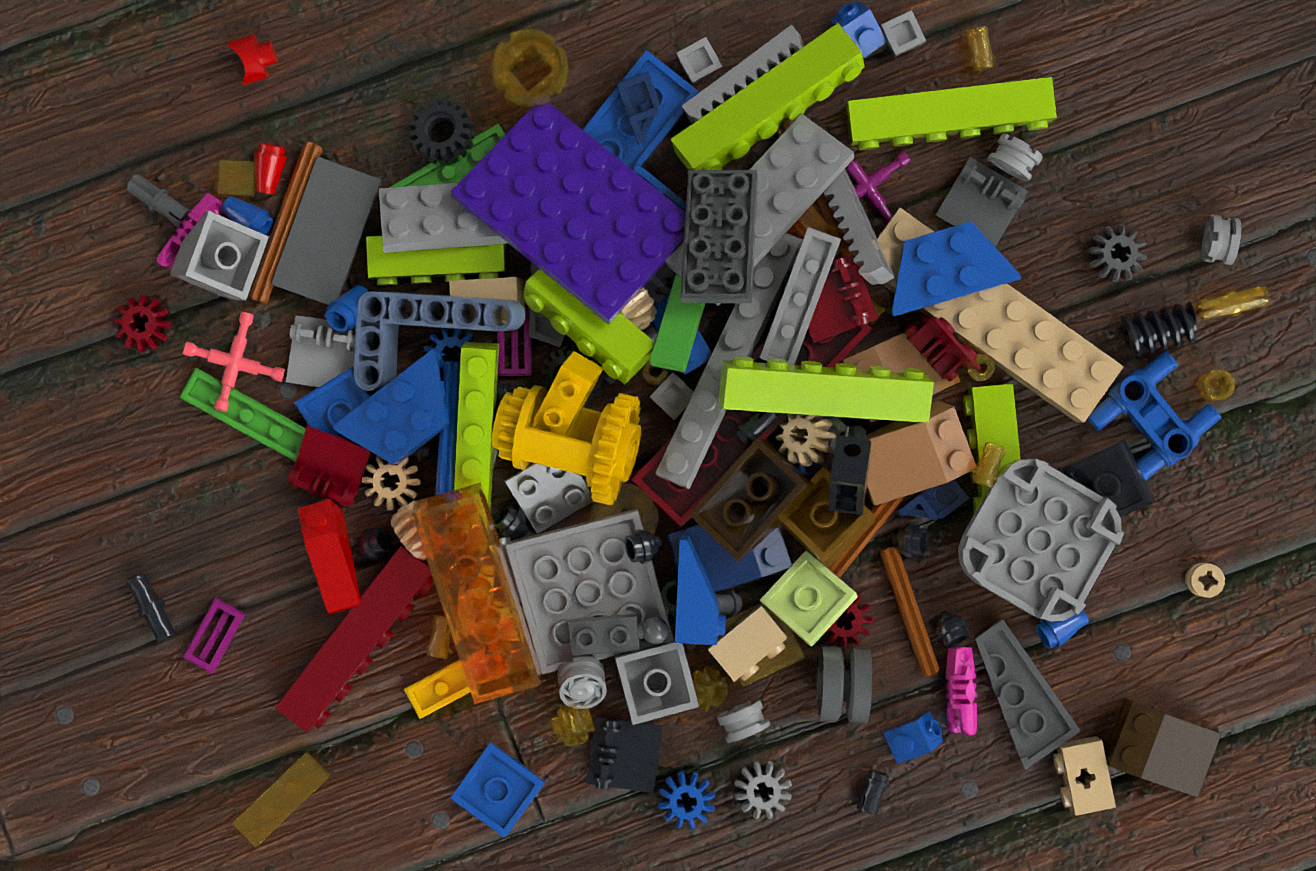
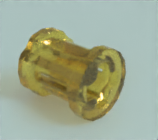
[1197,370,1235,401]

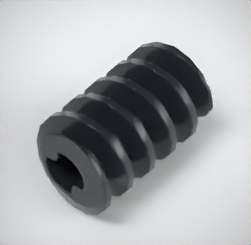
[1121,301,1197,357]

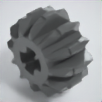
[1088,225,1147,283]

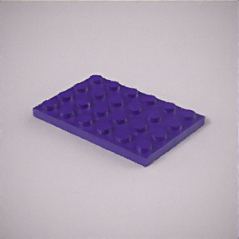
[451,98,686,325]

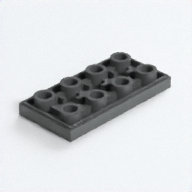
[271,156,382,305]
[680,170,758,303]

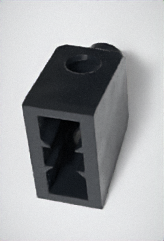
[828,426,872,515]

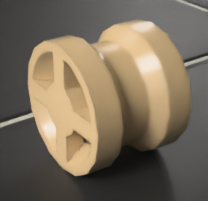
[1185,563,1225,598]

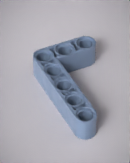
[354,291,525,391]

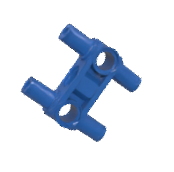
[1087,351,1221,480]

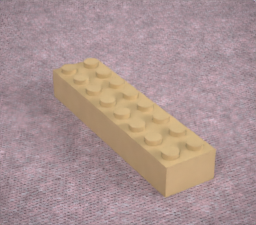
[859,208,1124,423]

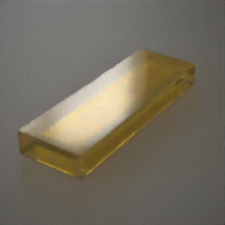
[232,752,330,848]

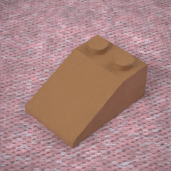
[840,333,961,423]
[866,400,977,506]

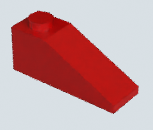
[298,499,362,614]

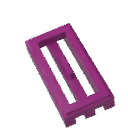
[497,308,532,376]
[183,597,247,673]

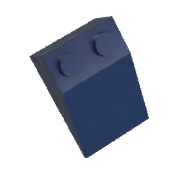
[666,524,792,592]

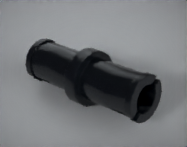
[126,573,177,643]

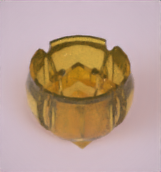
[491,28,569,108]

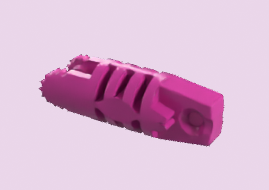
[157,193,223,272]
[945,647,977,736]

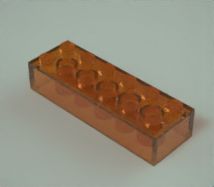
[412,482,541,704]

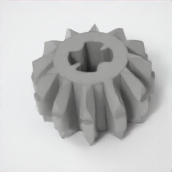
[735,761,792,819]

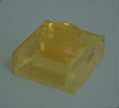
[218,160,255,197]

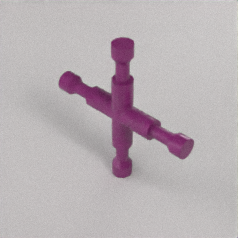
[833,141,911,225]

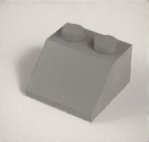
[170,211,269,301]
[614,641,699,725]

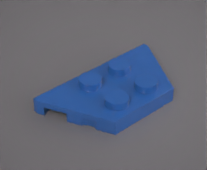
[891,222,1021,317]
[333,349,450,464]

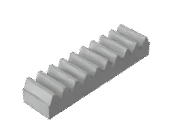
[682,25,804,124]
[824,169,895,285]
[760,227,841,365]

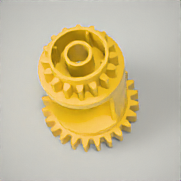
[492,385,641,505]

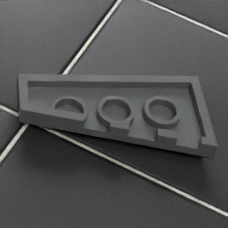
[974,619,1081,770]

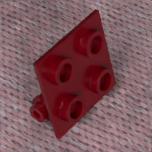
[808,255,878,343]
[905,315,981,382]
[287,425,371,507]

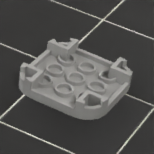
[958,459,1124,622]

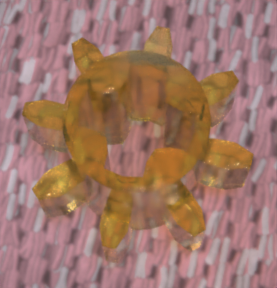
[691,666,728,712]
[551,705,595,746]

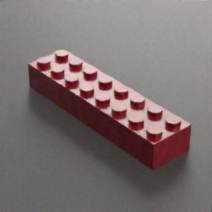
[632,324,872,527]

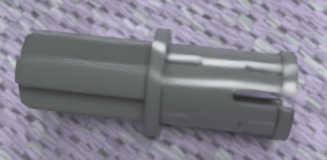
[127,174,191,228]

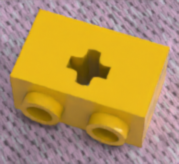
[533,351,604,436]

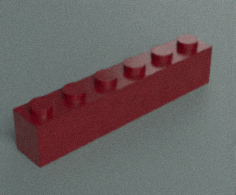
[275,545,436,733]

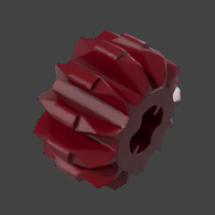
[113,294,173,353]
[824,593,874,648]

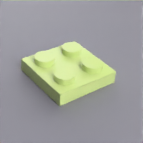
[760,551,858,647]

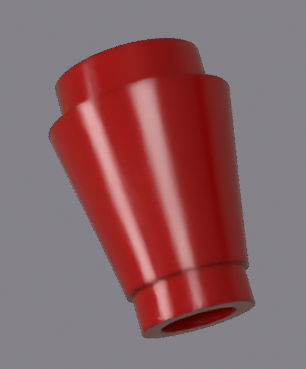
[254,143,288,194]

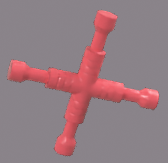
[183,312,285,412]

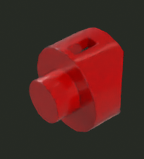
[228,34,278,86]

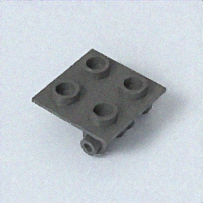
[936,157,1028,247]

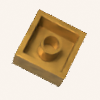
[781,467,875,569]

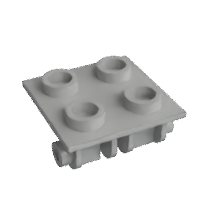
[286,315,356,387]
[505,463,594,534]

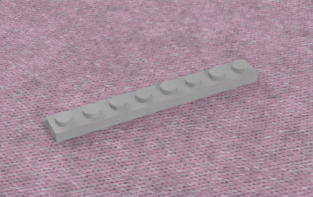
[655,233,803,489]

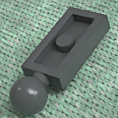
[568,614,669,656]

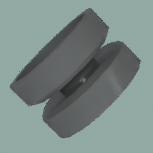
[816,646,872,724]

